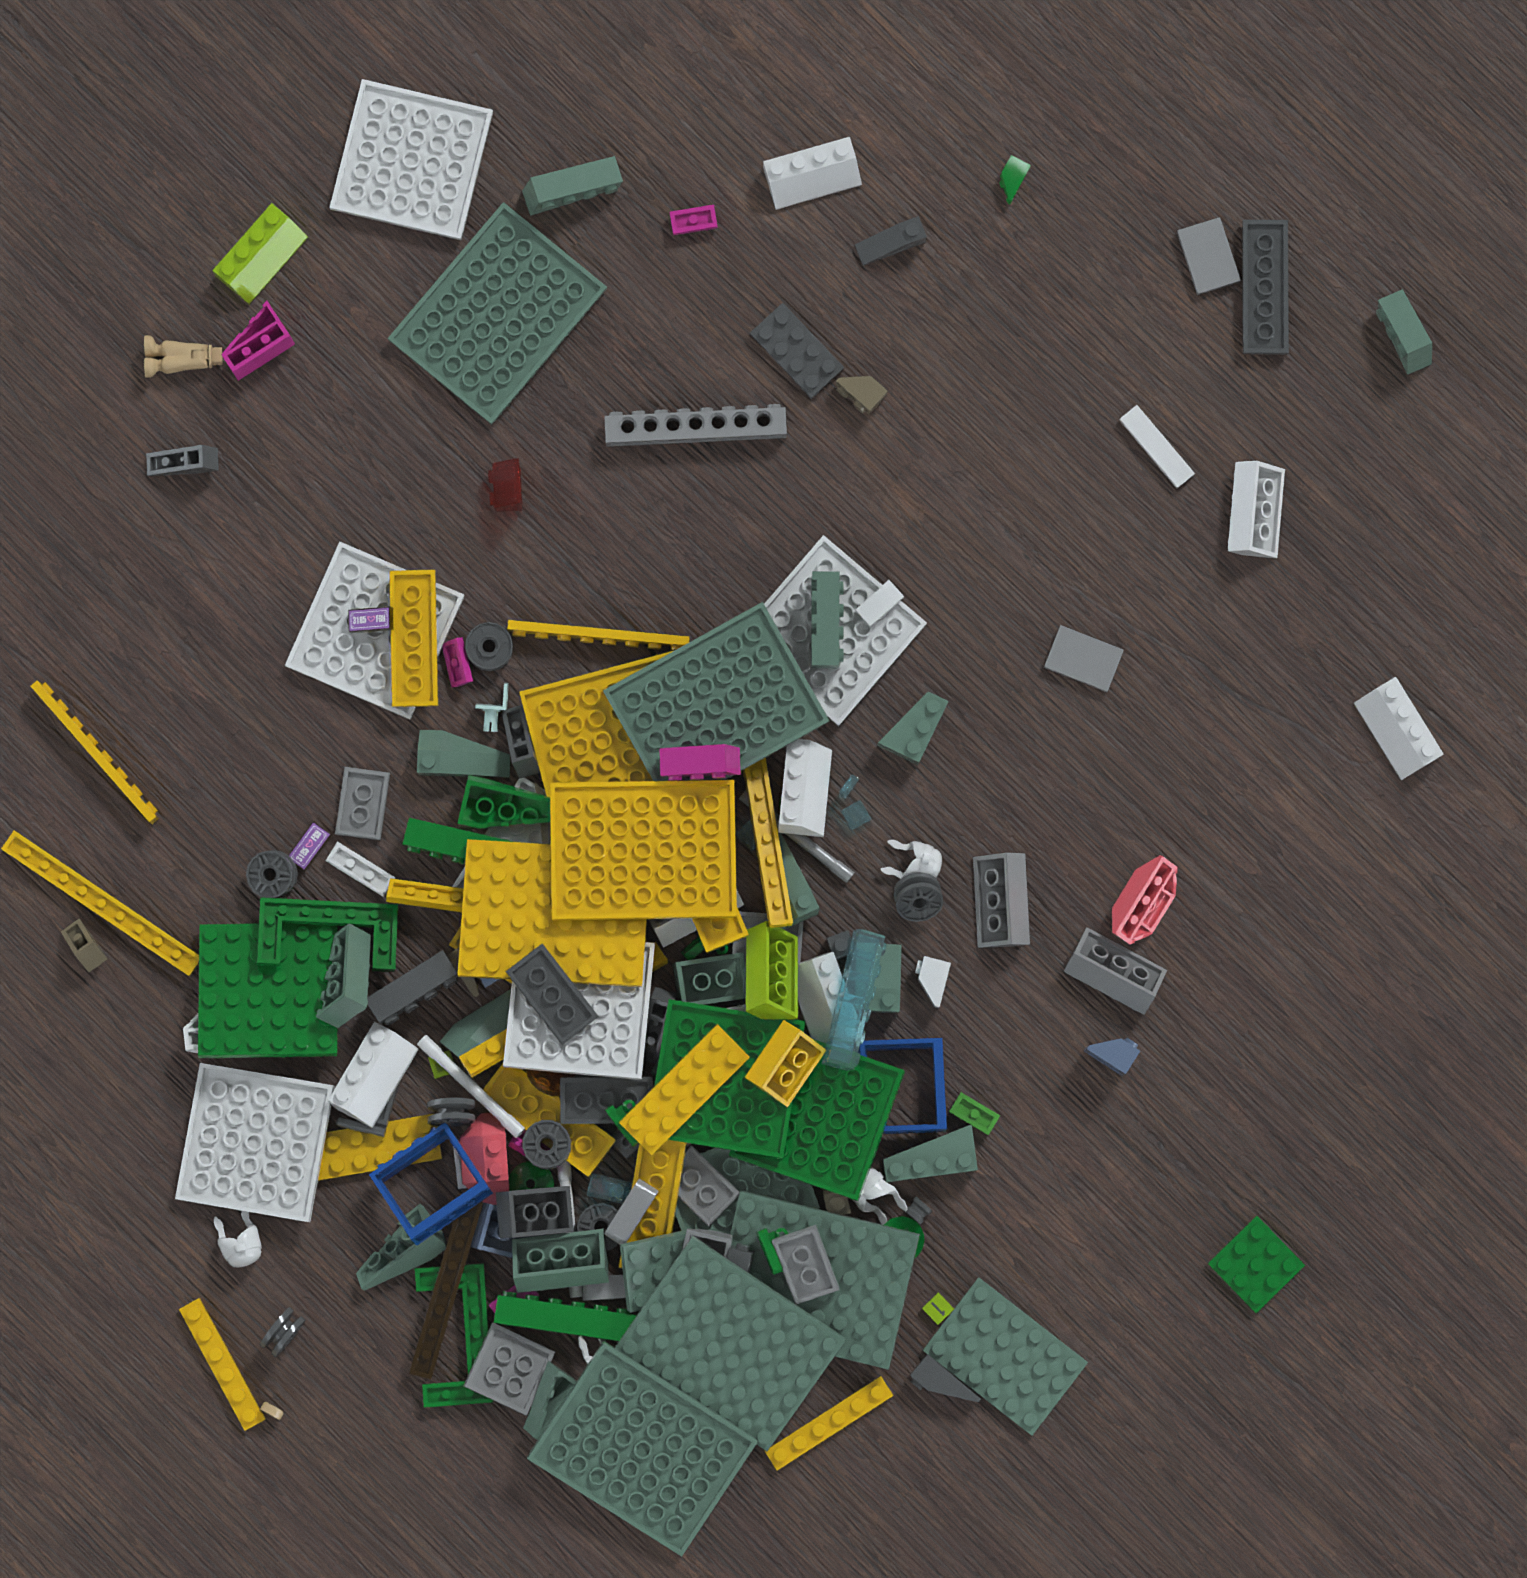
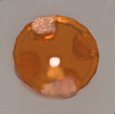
[526,1070,565,1096]

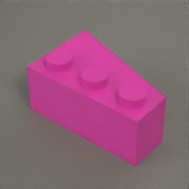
[221,300,295,381]
[660,744,741,781]

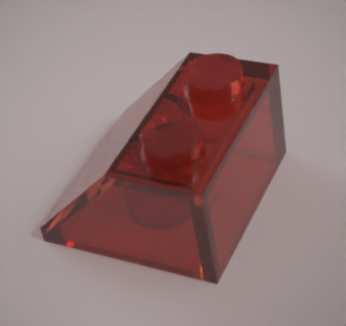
[488,458,523,512]

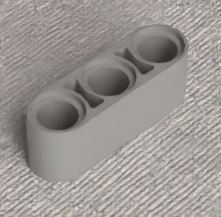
[604,1178,659,1244]
[582,1275,626,1301]

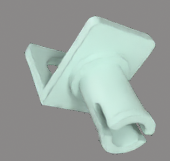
[475,683,509,732]

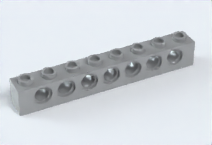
[605,404,787,447]

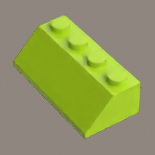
[212,203,308,305]
[746,921,798,1019]

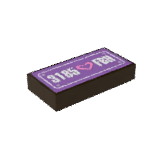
[348,606,394,633]
[289,821,332,871]

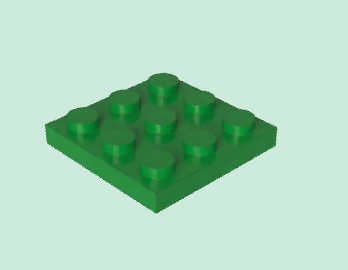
[1207,1216,1305,1313]

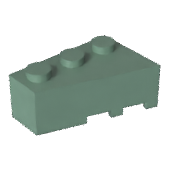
[1376,289,1432,375]
[877,692,949,765]
[523,1361,577,1440]

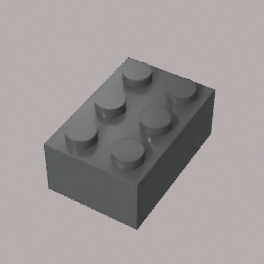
[496,1186,574,1239]

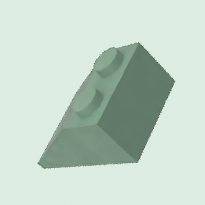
[853,943,901,1013]
[672,952,746,1005]

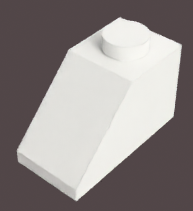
[915,956,951,1008]

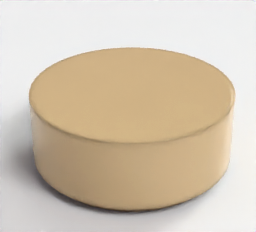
[260,1402,284,1421]

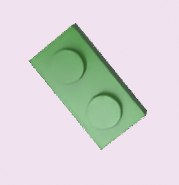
[949,1092,1000,1135]

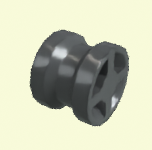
[906,1196,932,1225]

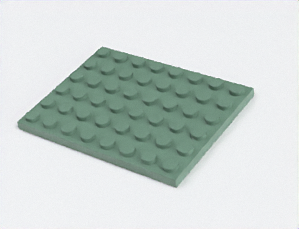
[387,202,607,425]
[603,602,830,781]
[730,1191,920,1370]
[615,1236,846,1451]
[527,1341,758,1556]

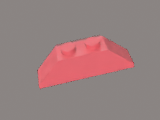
[1112,855,1178,944]
[460,1113,509,1205]

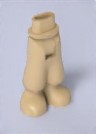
[144,335,223,378]

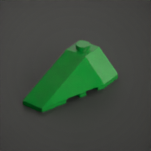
[457,775,551,829]

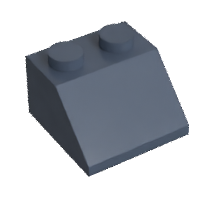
[1084,1038,1140,1076]

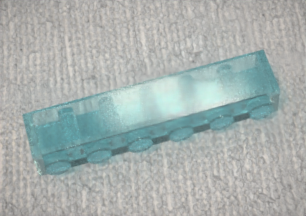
[822,929,886,1071]

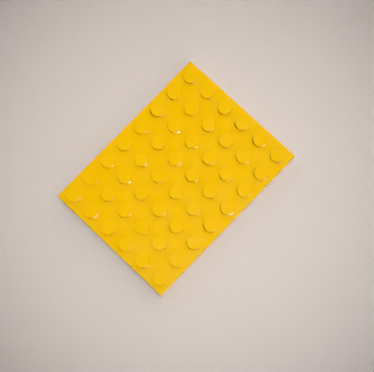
[519,651,731,797]
[550,780,737,921]
[458,839,646,987]

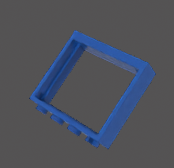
[855,1038,947,1134]
[369,1122,493,1246]

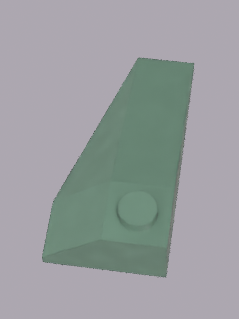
[417,730,510,778]
[778,833,819,929]
[440,989,511,1057]
[356,1204,447,1291]

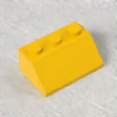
[745,1020,826,1107]

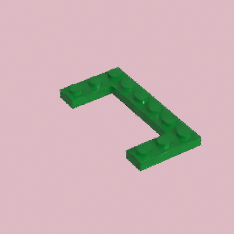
[257,897,398,972]
[415,1263,493,1407]

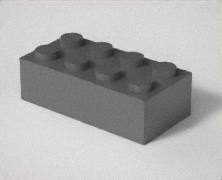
[367,950,458,1026]

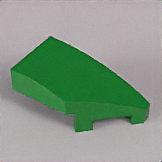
[999,155,1031,204]

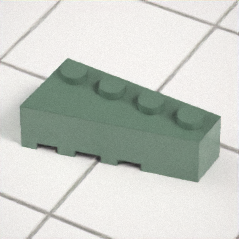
[522,156,623,216]
[811,571,844,668]
[316,924,371,1028]
[883,1124,978,1182]

